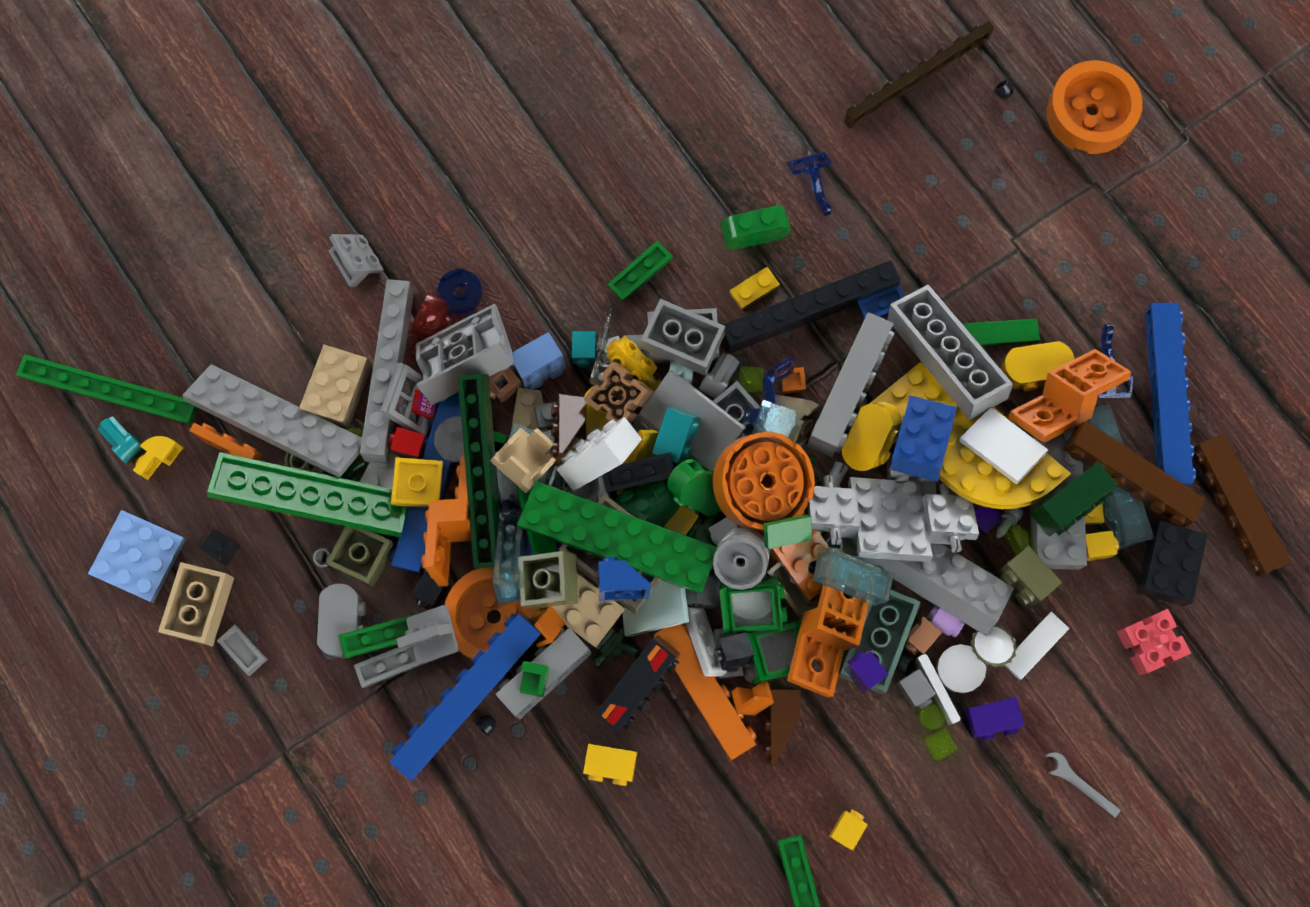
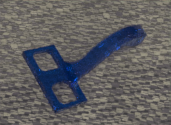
[787,152,832,216]
[1098,323,1134,398]
[745,356,795,424]

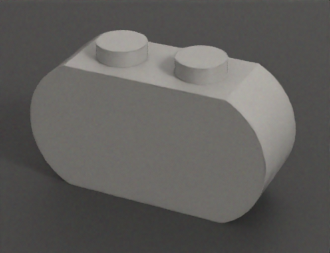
[317,583,366,658]

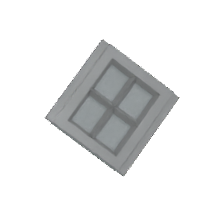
[380,362,431,438]

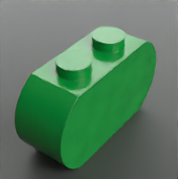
[720,206,791,250]
[667,459,721,516]

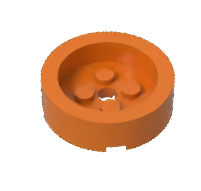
[1046,60,1143,154]
[713,432,815,531]
[445,567,541,660]

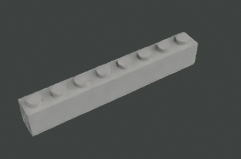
[360,279,414,463]

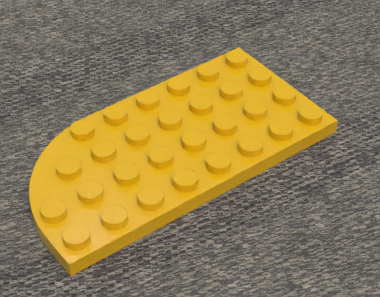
[869,362,1071,509]

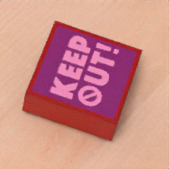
[411,389,437,420]

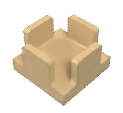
[490,428,556,493]

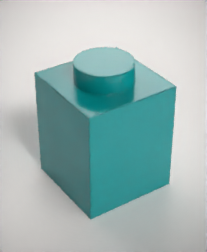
[572,331,597,367]

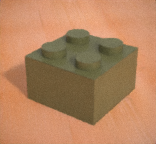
[326,526,396,588]
[997,546,1062,608]
[518,551,578,609]

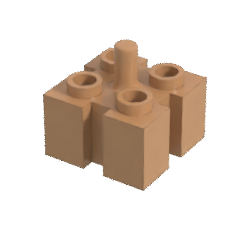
[584,362,655,425]

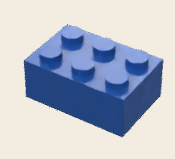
[890,396,957,482]

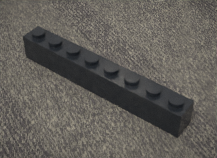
[723,260,901,354]

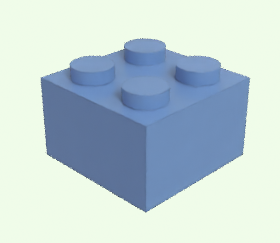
[512,332,566,390]

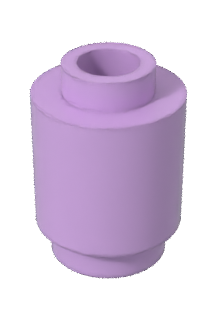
[927,605,965,637]

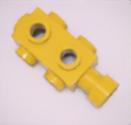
[606,335,662,391]

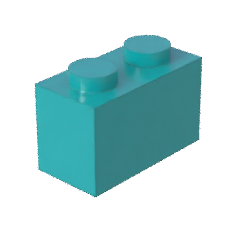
[652,407,700,463]

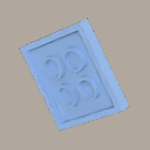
[88,510,186,603]

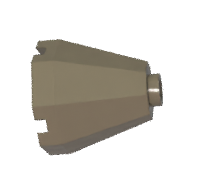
[761,394,821,446]

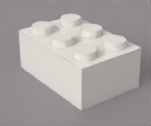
[556,417,642,491]

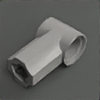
[699,353,740,399]

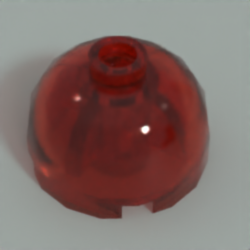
[409,290,451,337]

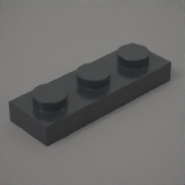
[603,452,675,492]

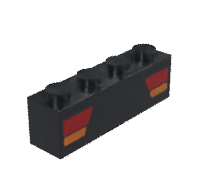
[595,635,681,733]

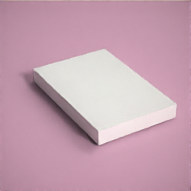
[960,407,1048,485]

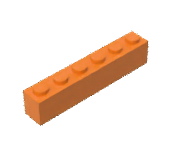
[654,623,757,761]

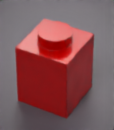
[387,427,425,459]

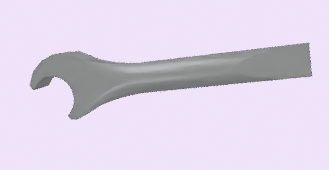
[1045,753,1121,818]

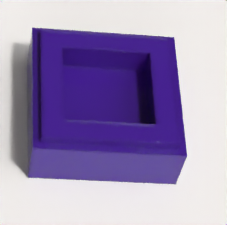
[975,506,1003,535]

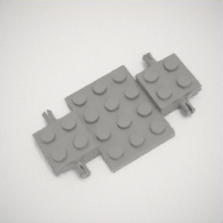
[807,475,979,562]

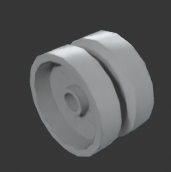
[713,527,770,590]

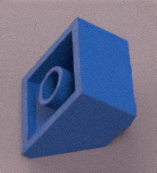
[597,557,651,601]

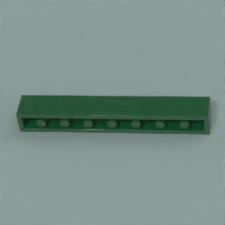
[458,374,505,568]

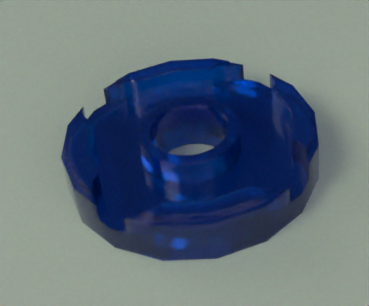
[437,269,483,314]

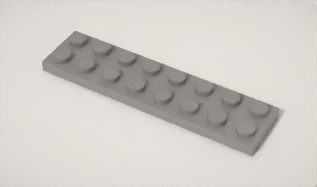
[182,364,362,478]

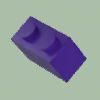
[845,650,889,693]
[965,697,1025,742]

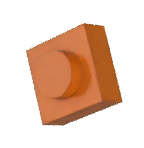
[780,367,806,394]

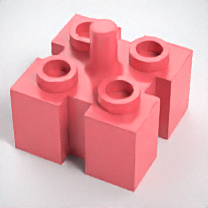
[1117,609,1191,676]

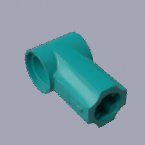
[97,416,143,463]

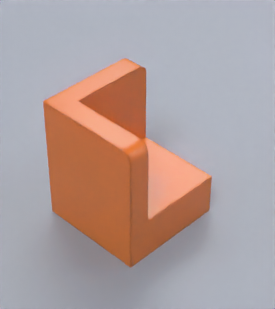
[531,607,566,648]
[731,681,774,716]

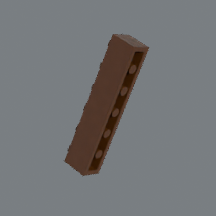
[1063,421,1206,527]
[1193,433,1292,577]

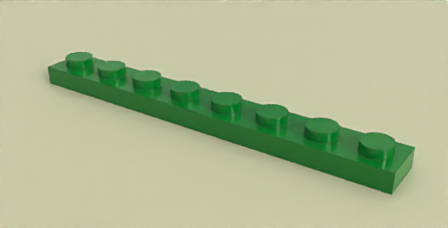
[16,354,198,425]

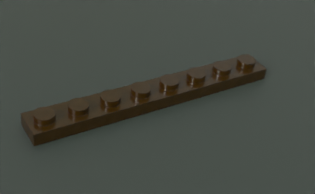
[844,21,994,129]

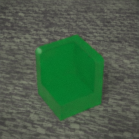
[520,661,550,697]

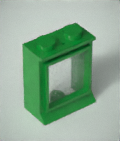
[720,576,787,636]
[747,621,814,685]

